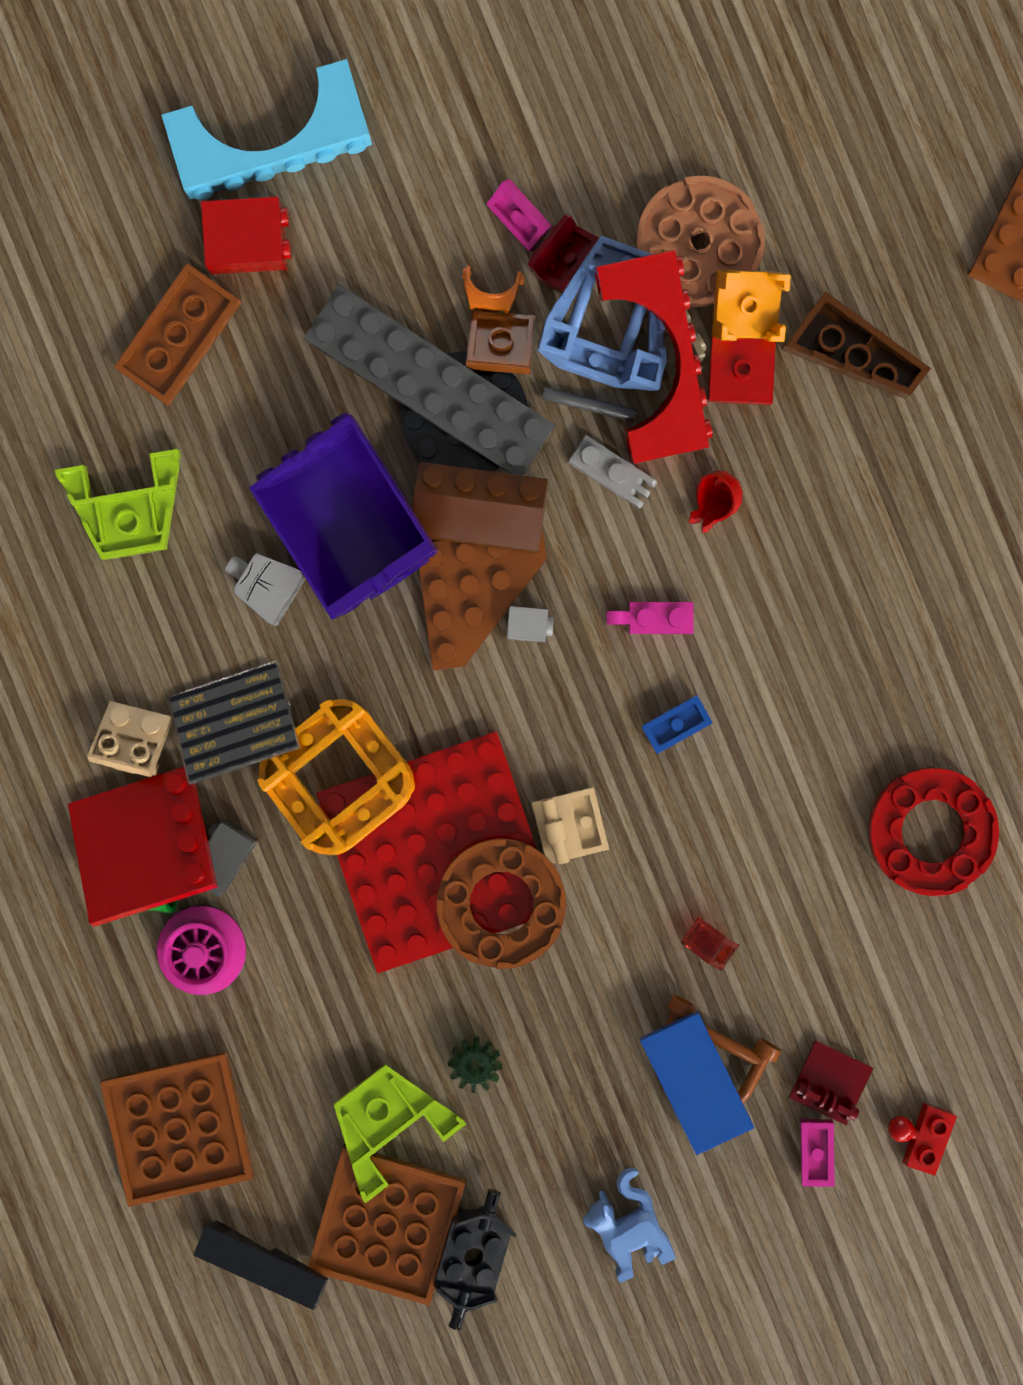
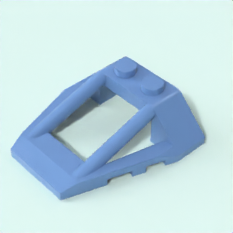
[537,236,667,391]

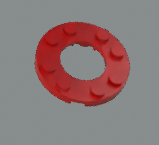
[868,768,999,896]

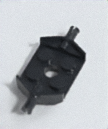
[433,1189,516,1331]

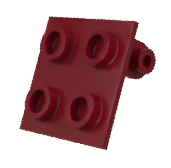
[788,1040,874,1126]

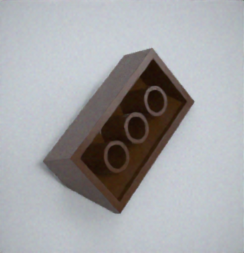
[413,462,548,553]

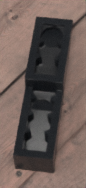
[193,1220,329,1310]

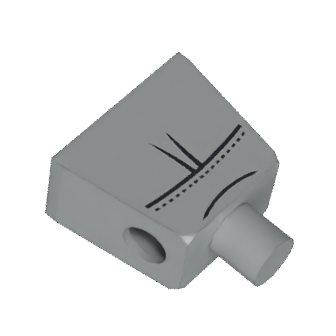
[225,553,306,626]

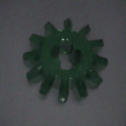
[448,1036,502,1093]

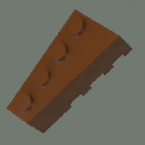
[783,291,931,399]

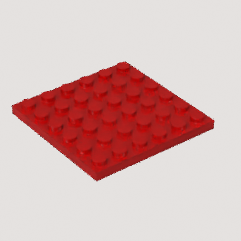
[316,731,537,974]

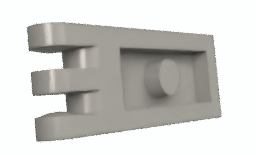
[568,435,658,509]

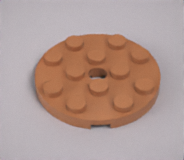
[636,176,765,307]

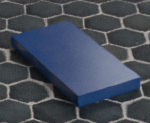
[640,1010,755,1156]

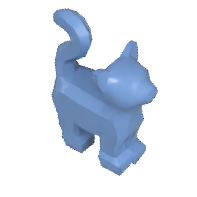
[583,1168,676,1283]

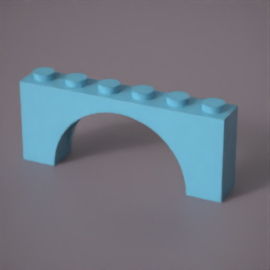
[162,59,372,200]

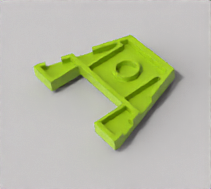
[55,449,181,560]
[333,1064,466,1203]

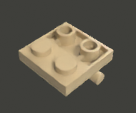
[87,701,172,777]
[532,787,609,865]

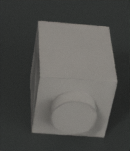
[507,606,554,643]

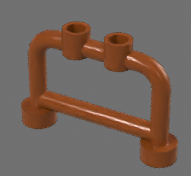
[665,995,782,1103]

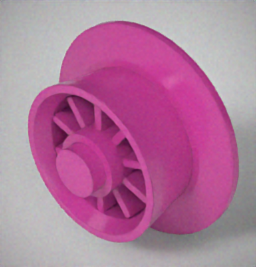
[157,906,246,995]

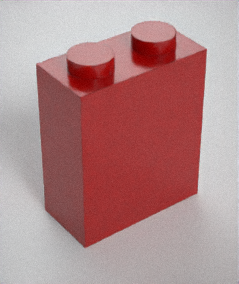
[201,196,292,275]

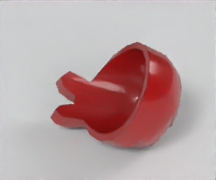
[688,470,743,533]

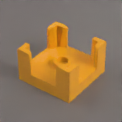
[712,270,791,342]

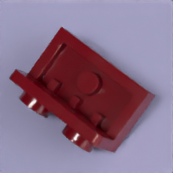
[528,213,599,294]

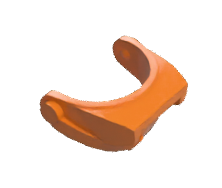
[462,266,525,313]

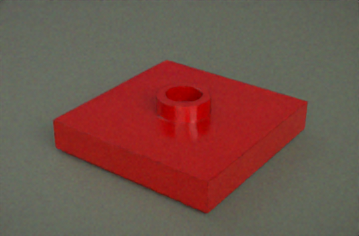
[708,336,776,405]

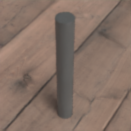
[542,387,637,422]

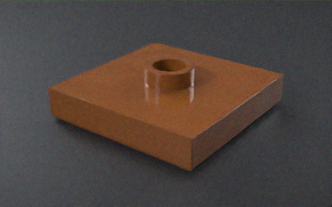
[466,310,535,375]

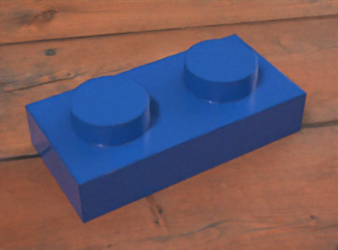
[641,695,713,754]

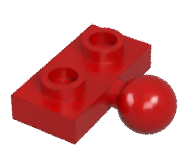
[888,1103,957,1176]

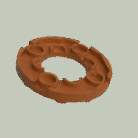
[437,838,566,969]

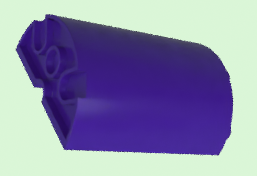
[249,413,438,620]

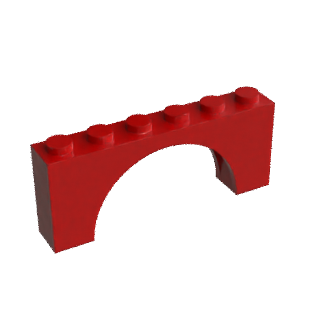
[593,250,713,464]

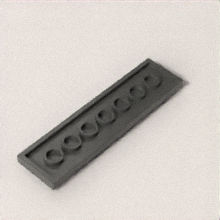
[304,285,555,476]

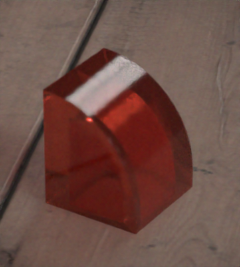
[681,917,740,971]

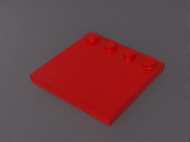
[68,766,218,927]

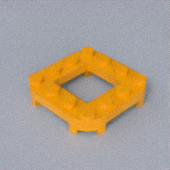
[257,699,415,856]

